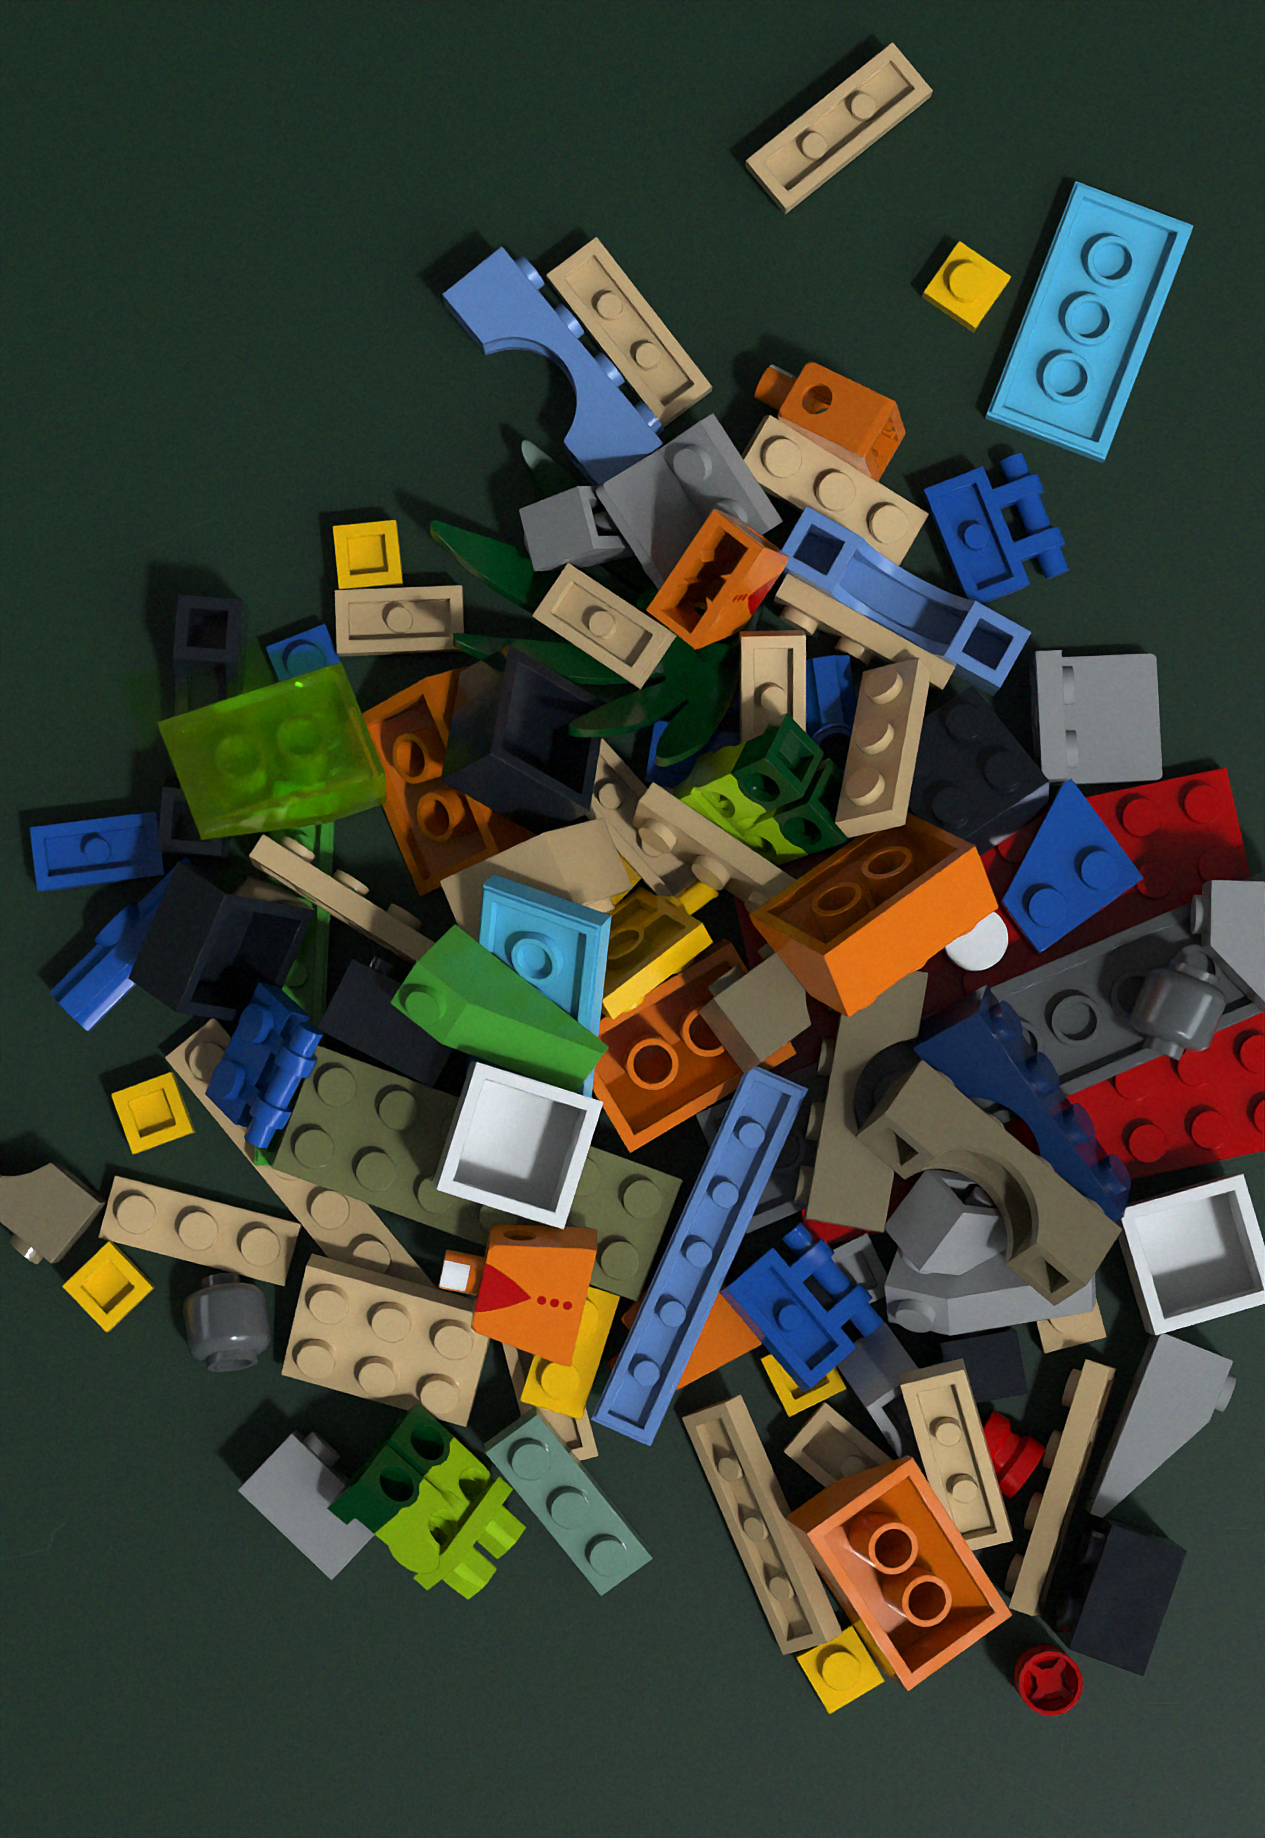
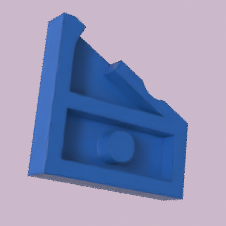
[1000,778,1144,954]

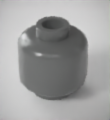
[1130,959,1226,1061]
[183,1273,271,1372]

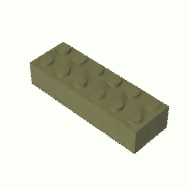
[270,1046,682,1302]

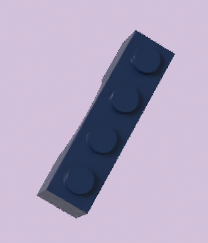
[913,985,1131,1222]

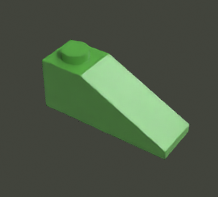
[390,924,609,1093]

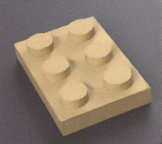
[281,1254,490,1427]

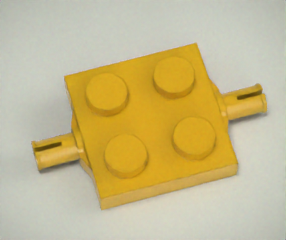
[601,878,718,1020]

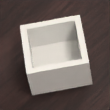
[431,1061,603,1229]
[1114,1173,1265,1335]

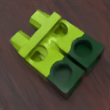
[672,713,847,866]
[327,1402,526,1600]

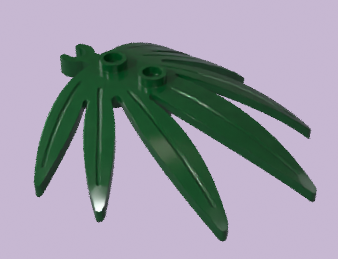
[430,433,772,767]

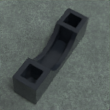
[157,594,249,861]

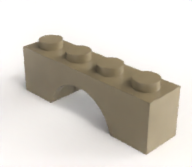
[698,943,811,1074]
[794,971,928,1233]
[855,1060,1122,1306]
[0,1162,108,1265]

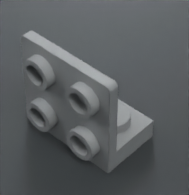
[595,413,783,590]
[1028,650,1163,786]

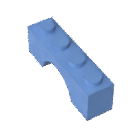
[442,247,665,486]
[779,506,1031,696]

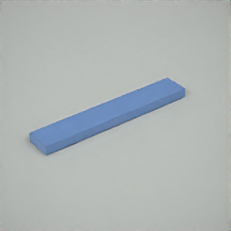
[591,1066,809,1446]

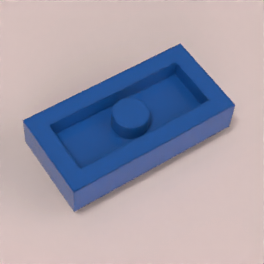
[30,811,167,892]

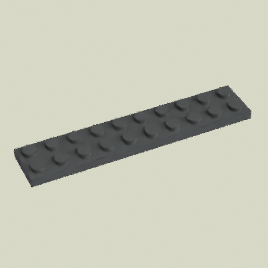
[695,870,1265,1234]

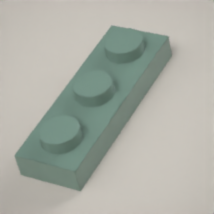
[484,1406,653,1596]

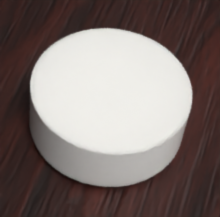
[943,912,1008,971]

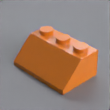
[348,664,537,897]
[749,812,999,1017]
[592,939,797,1153]
[784,1455,1012,1691]

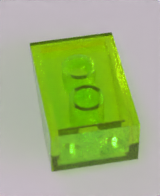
[157,662,386,840]

